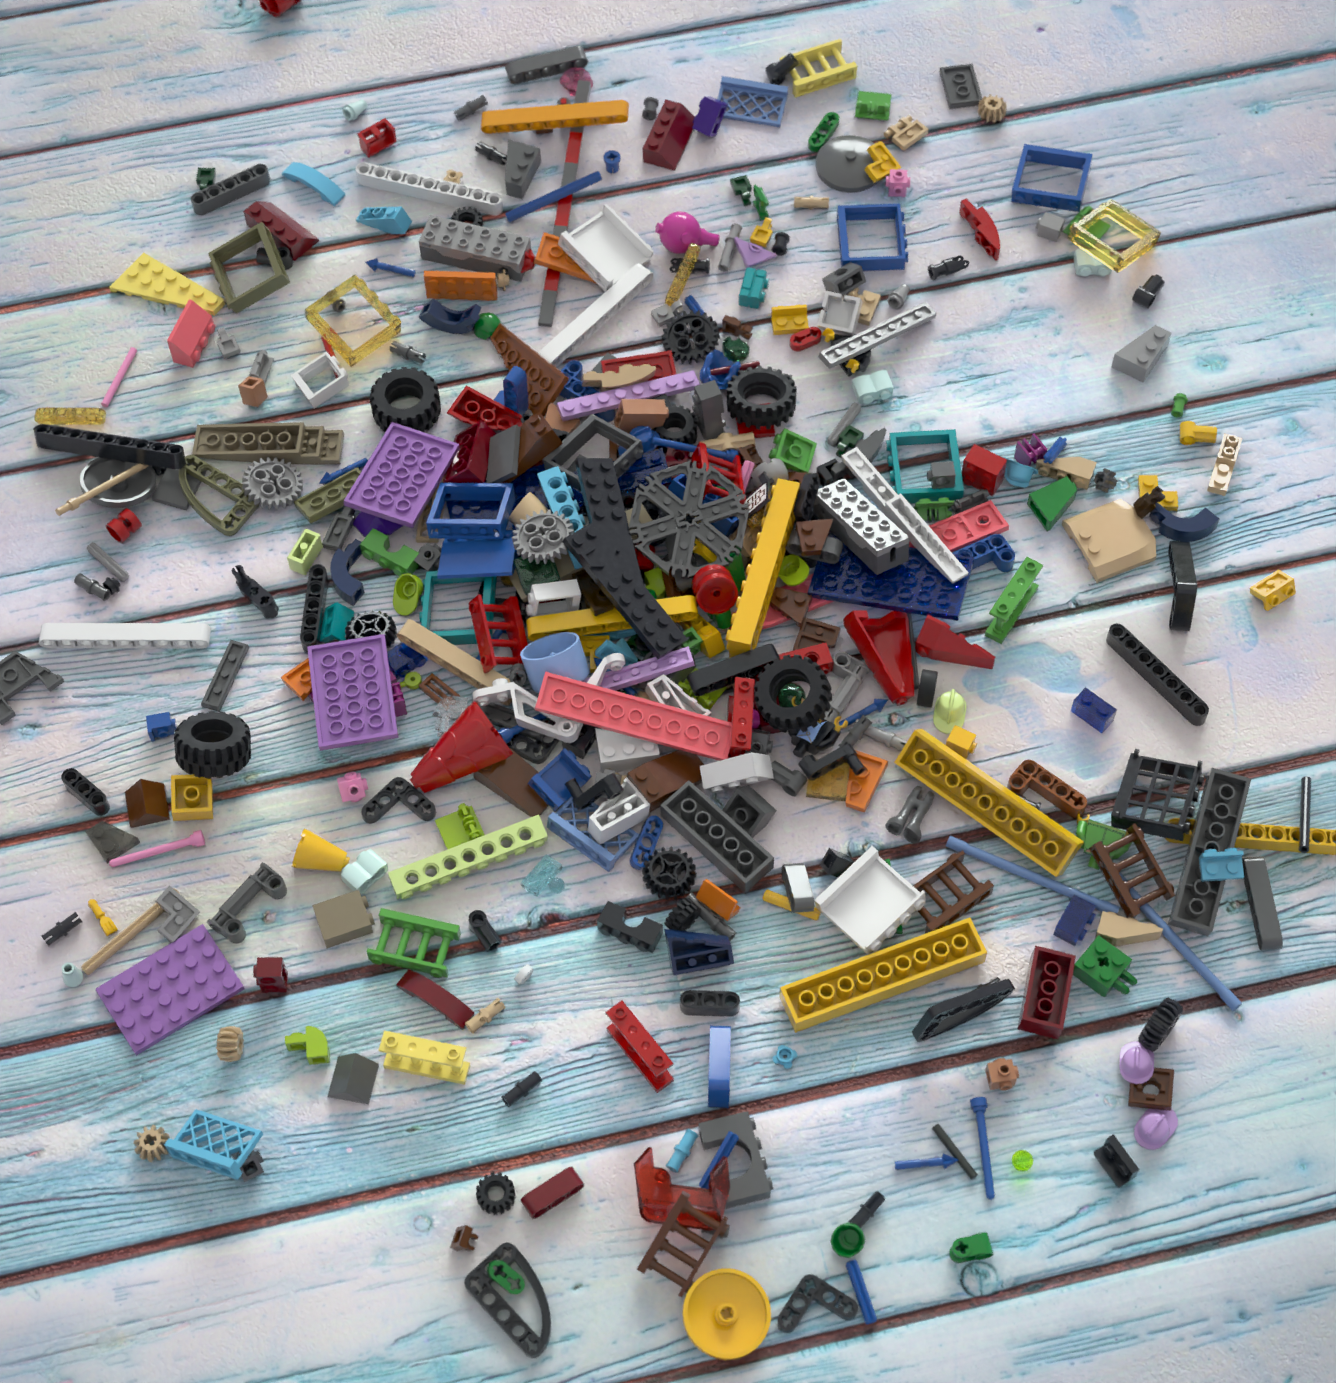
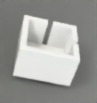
[817,291,863,335]

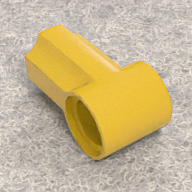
[1179,421,1217,445]

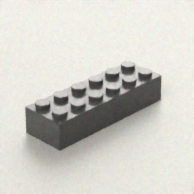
[660,781,774,894]

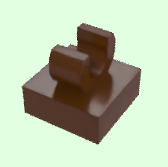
[450,1225,478,1251]

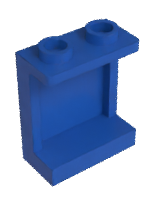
[528,748,592,812]

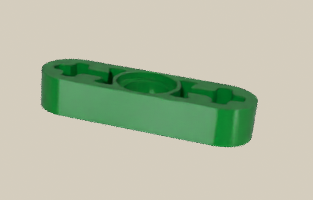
[808,112,840,152]

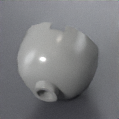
[751,458,789,494]

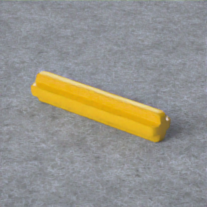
[763,890,821,921]

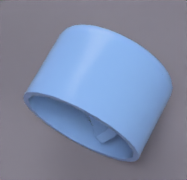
[520,632,590,693]

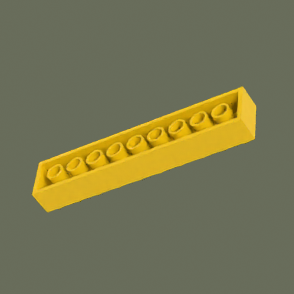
[726,478,800,658]
[894,729,1084,877]
[779,917,987,1033]

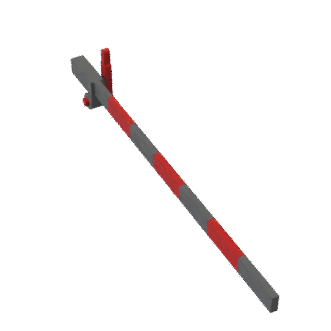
[538,80,591,327]

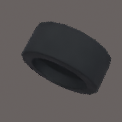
[916,669,938,708]

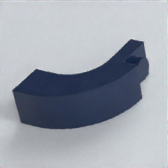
[419,299,481,334]
[1149,502,1220,542]
[330,539,365,606]

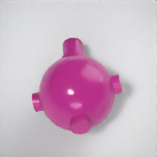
[655,211,720,254]

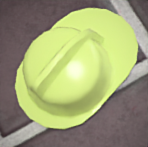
[933,689,967,734]

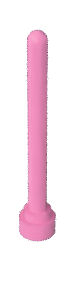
[109,830,205,867]

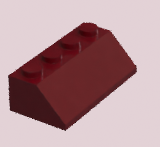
[642,99,695,171]
[243,201,319,261]
[442,420,496,483]

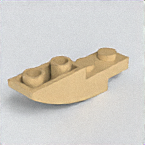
[582,364,656,392]
[1207,433,1242,496]

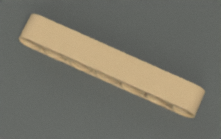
[397,619,512,706]

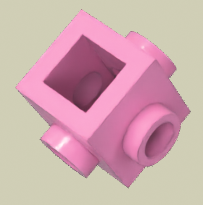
[885,169,910,197]
[337,772,368,802]

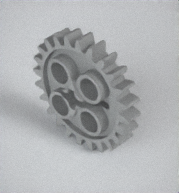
[242,457,303,510]
[512,509,574,564]

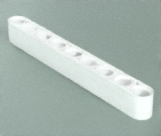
[356,162,503,216]
[538,263,654,368]
[39,623,211,649]

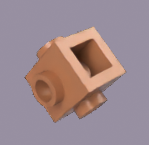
[985,1058,1019,1091]

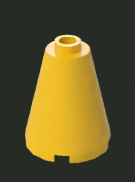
[291,829,350,872]

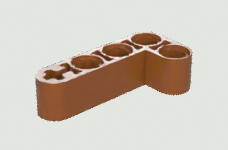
[1007,760,1087,818]

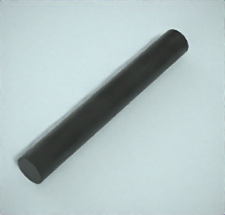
[932,1124,978,1180]

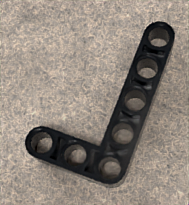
[1168,541,1197,631]

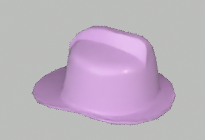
[1119,1041,1154,1084]
[1134,1109,1178,1150]

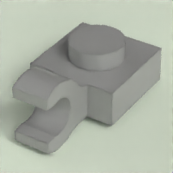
[651,300,684,327]
[217,327,241,359]

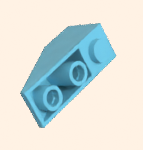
[356,206,412,234]

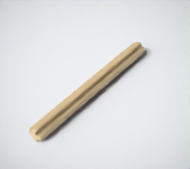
[81,888,180,975]

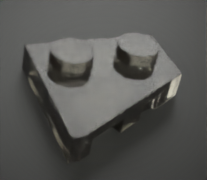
[85,821,140,864]

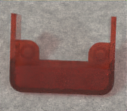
[634,1147,730,1231]

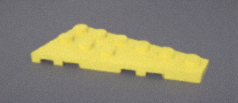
[109,253,225,316]

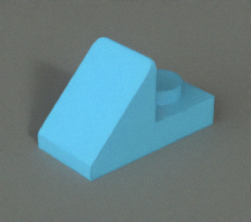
[595,638,638,667]

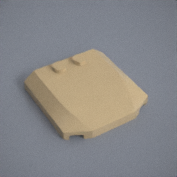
[1062,499,1156,583]

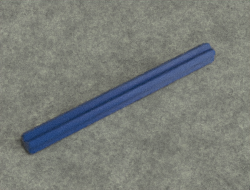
[505,171,602,222]

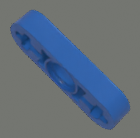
[630,816,663,870]

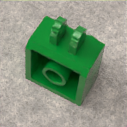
[1073,935,1137,997]

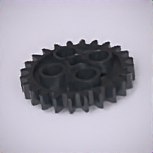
[662,310,720,364]

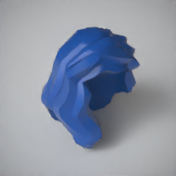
[700,350,741,390]

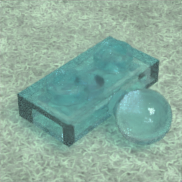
[521,854,565,897]

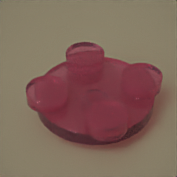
[560,68,593,96]

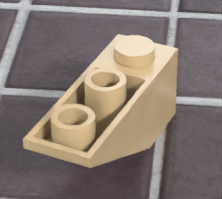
[1035,457,1097,490]
[1095,911,1163,946]

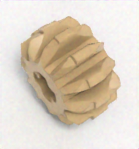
[978,94,1007,123]
[216,1026,244,1062]
[133,1125,170,1163]

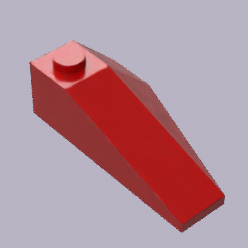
[447,385,522,431]
[915,615,996,669]

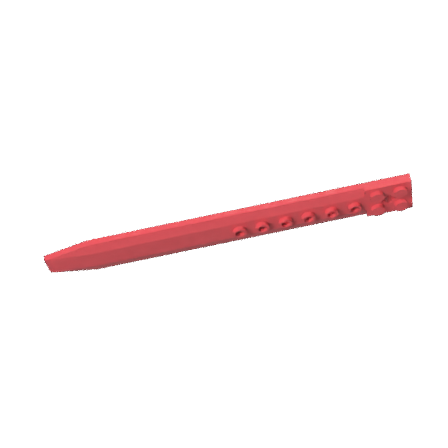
[729,500,1009,630]

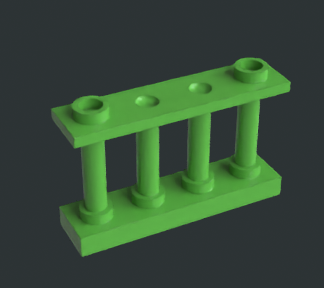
[985,556,1043,644]
[367,908,461,978]

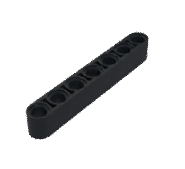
[1106,623,1209,726]

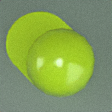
[778,554,810,586]
[393,573,424,616]

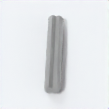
[827,403,861,446]
[87,542,129,582]

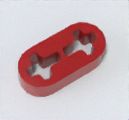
[790,327,822,352]

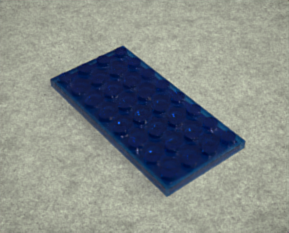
[808,535,974,621]

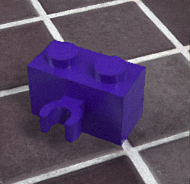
[692,96,728,137]

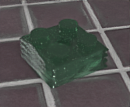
[514,557,561,595]

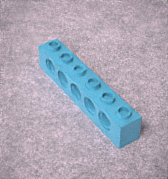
[537,466,586,570]

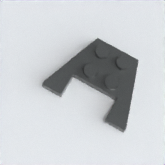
[0,651,64,725]

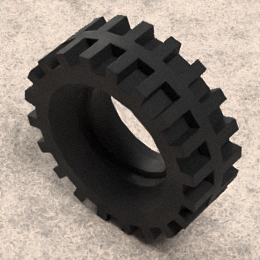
[727,366,797,429]

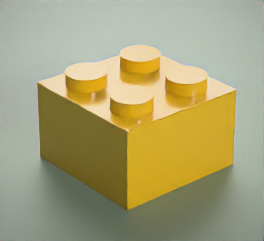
[171,774,213,821]

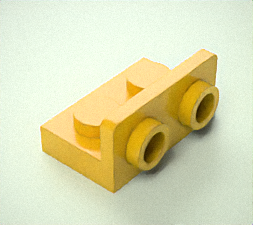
[771,304,809,335]
[1250,570,1296,611]

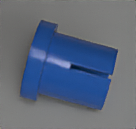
[603,150,621,173]

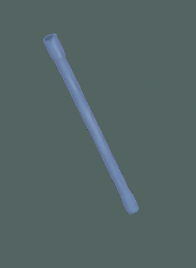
[946,835,1120,914]
[1119,872,1242,1011]

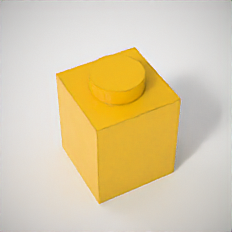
[946,725,977,759]

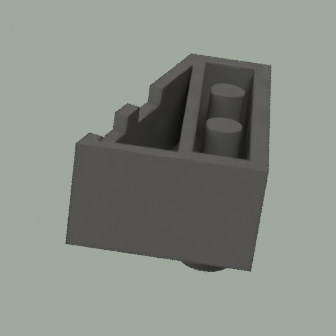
[505,139,541,199]
[692,380,726,440]

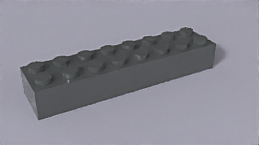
[1168,767,1251,936]

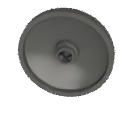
[816,135,879,193]
[80,457,156,508]

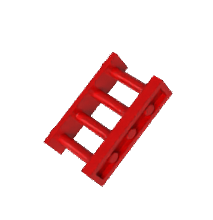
[692,442,746,504]
[468,595,528,674]
[727,677,755,759]
[605,1000,674,1093]

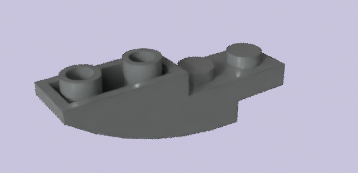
[830,427,887,482]

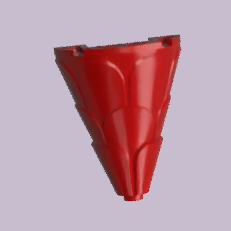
[843,610,914,706]
[409,701,513,793]

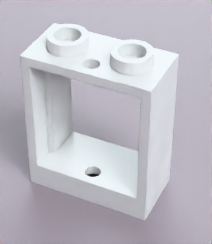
[291,351,350,409]
[526,579,581,617]

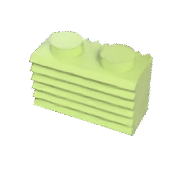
[287,529,323,575]

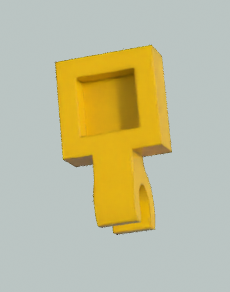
[750,217,773,248]

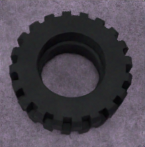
[370,367,441,433]
[753,655,832,734]
[174,711,251,779]

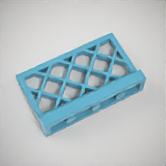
[164,1109,264,1180]

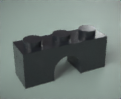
[597,901,663,953]

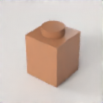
[238,376,268,407]

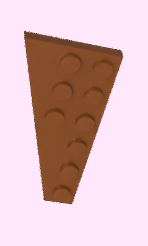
[490,324,570,417]

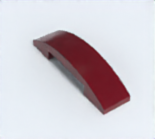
[396,969,475,1030]

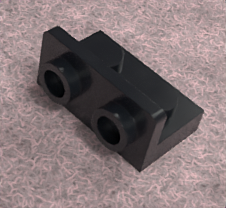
[1093,1134,1139,1188]

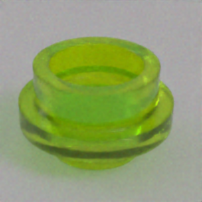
[1011,1150,1033,1172]

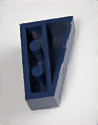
[664,929,734,976]

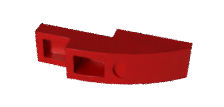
[959,198,1000,261]

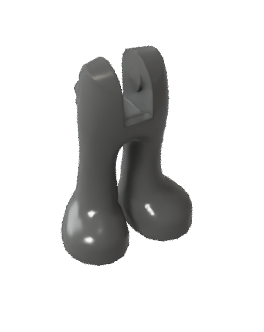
[885,786,934,843]

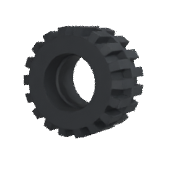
[652,405,697,453]

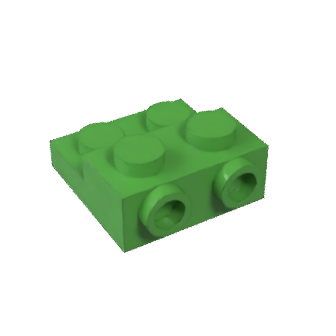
[768,428,817,473]

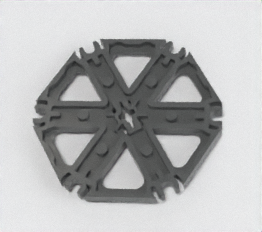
[629,461,750,579]

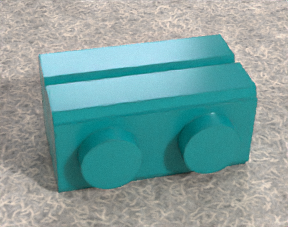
[738,267,770,309]

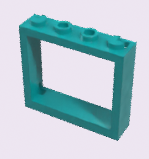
[886,429,964,504]
[419,571,497,645]

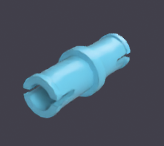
[666,1129,699,1173]

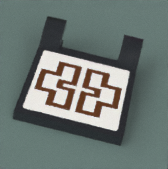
[744,471,774,520]

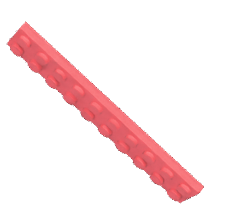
[535,672,732,761]

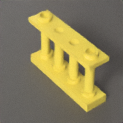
[779,38,857,98]
[379,1031,470,1085]

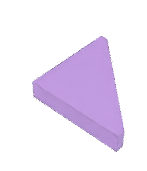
[733,237,777,268]

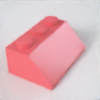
[167,299,215,368]

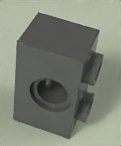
[822,262,866,296]

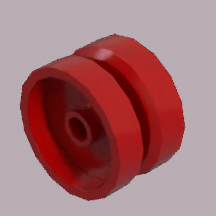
[692,564,738,614]

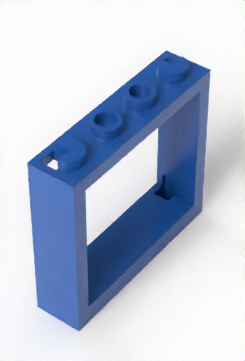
[1011,144,1093,212]
[837,204,908,271]
[426,483,516,539]

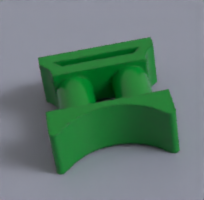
[753,185,769,221]

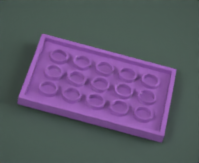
[344,422,459,528]
[307,634,399,751]
[95,924,245,1056]

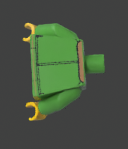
[1076,813,1133,870]

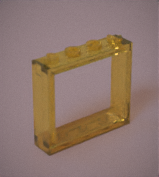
[1068,199,1161,273]
[305,274,401,367]

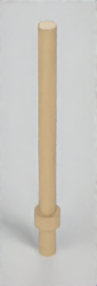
[55,464,148,516]

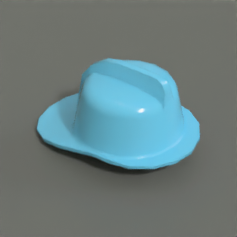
[1003,457,1038,488]

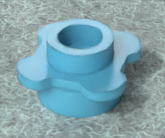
[773,1045,797,1069]

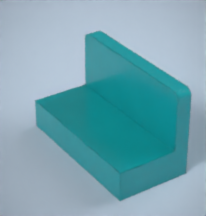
[320,602,355,644]

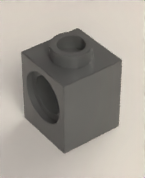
[927,461,956,489]

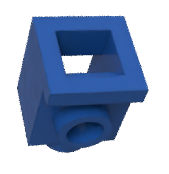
[146,712,177,742]

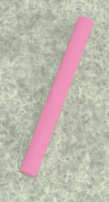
[101,347,137,407]

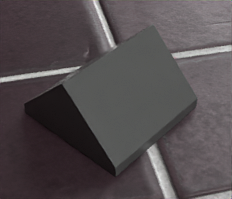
[328,1053,379,1105]

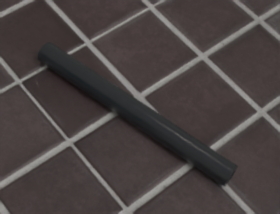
[1299,776,1311,853]

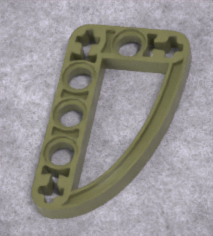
[179,455,260,536]

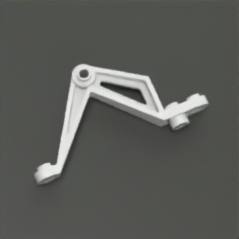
[472,653,626,743]

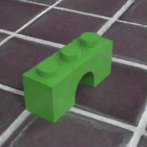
[360,528,419,576]

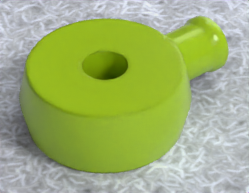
[400,672,422,690]

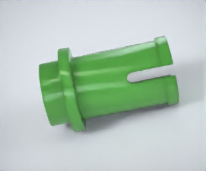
[1171,393,1188,418]

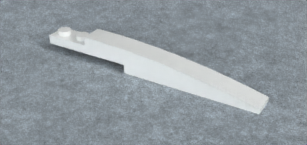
[841,447,969,583]

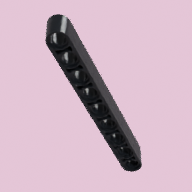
[33,424,186,469]

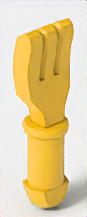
[88,899,118,936]

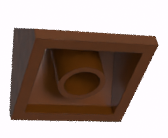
[125,779,170,828]

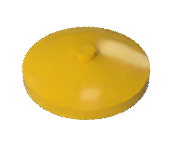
[682,1268,771,1360]

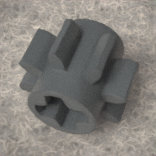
[1094,468,1118,493]

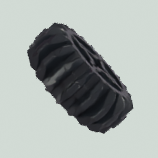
[345,610,397,648]
[642,846,697,900]
[1138,997,1183,1052]

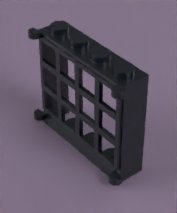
[1111,749,1205,841]

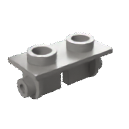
[249,350,274,384]

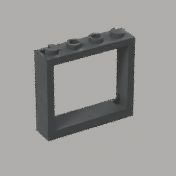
[543,414,644,492]

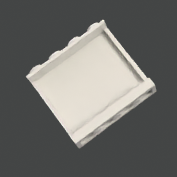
[558,204,654,292]
[815,846,926,955]

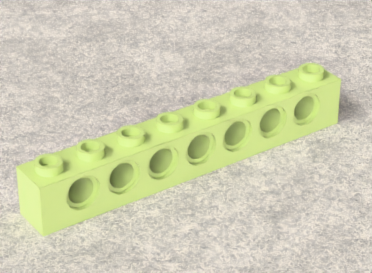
[388,815,548,899]

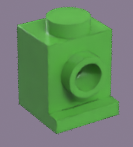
[681,627,703,655]

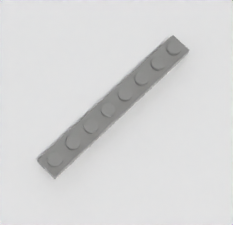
[818,302,937,369]

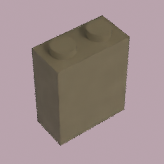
[312,890,375,948]

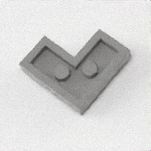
[155,885,200,943]

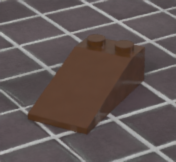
[501,411,563,483]
[473,749,549,817]
[627,750,704,813]

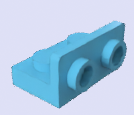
[1199,848,1244,881]

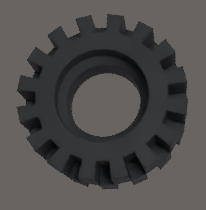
[451,207,483,227]
[664,897,701,931]
[476,1172,516,1215]

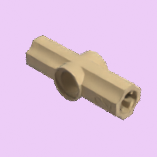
[698,432,756,452]

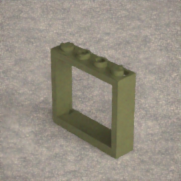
[208,222,290,314]

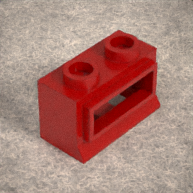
[357,118,397,158]

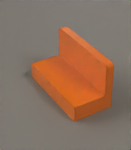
[696,879,741,921]

